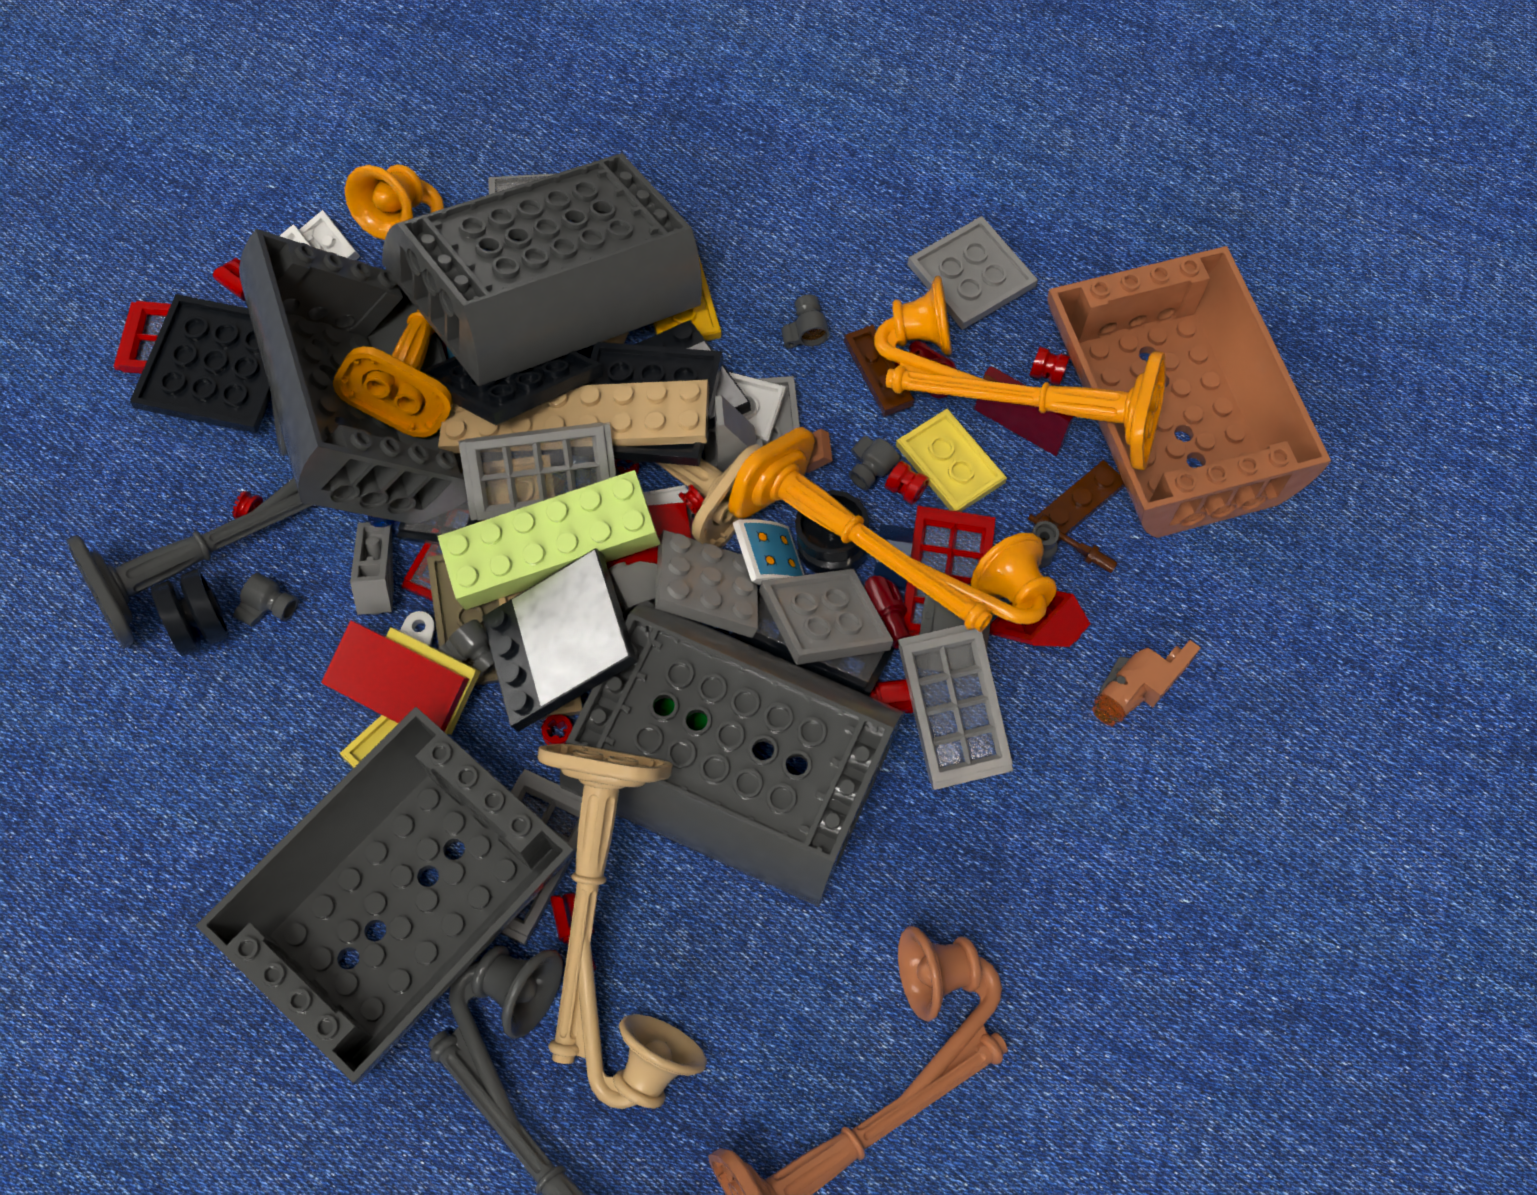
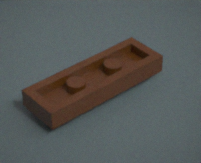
[844,325,914,417]
[1036,460,1125,543]

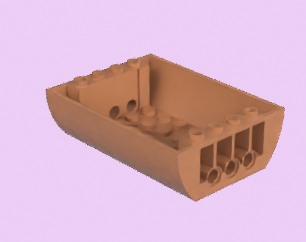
[1048,246,1331,538]

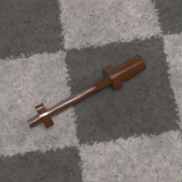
[1027,513,1118,573]

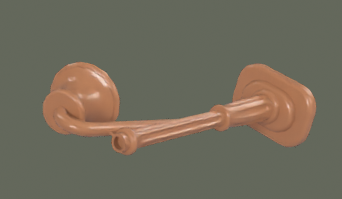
[708,926,1008,1195]

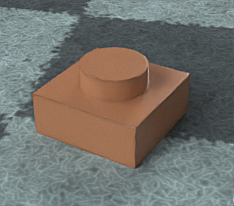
[806,429,832,473]

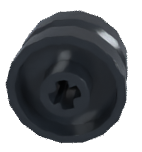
[795,490,869,573]
[151,568,229,657]

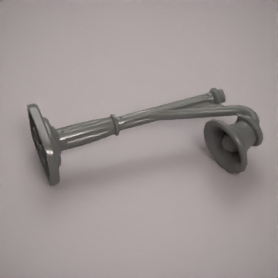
[66,395,313,649]
[428,945,585,1195]

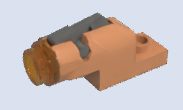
[1092,640,1201,726]

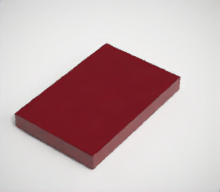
[974,366,1074,456]

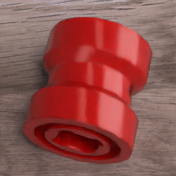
[1029,346,1070,386]
[885,461,930,505]

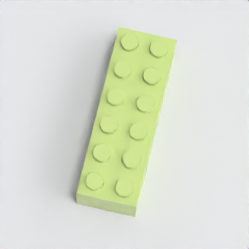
[438,470,661,610]

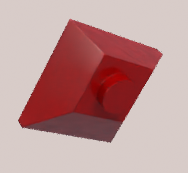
[989,591,1091,647]

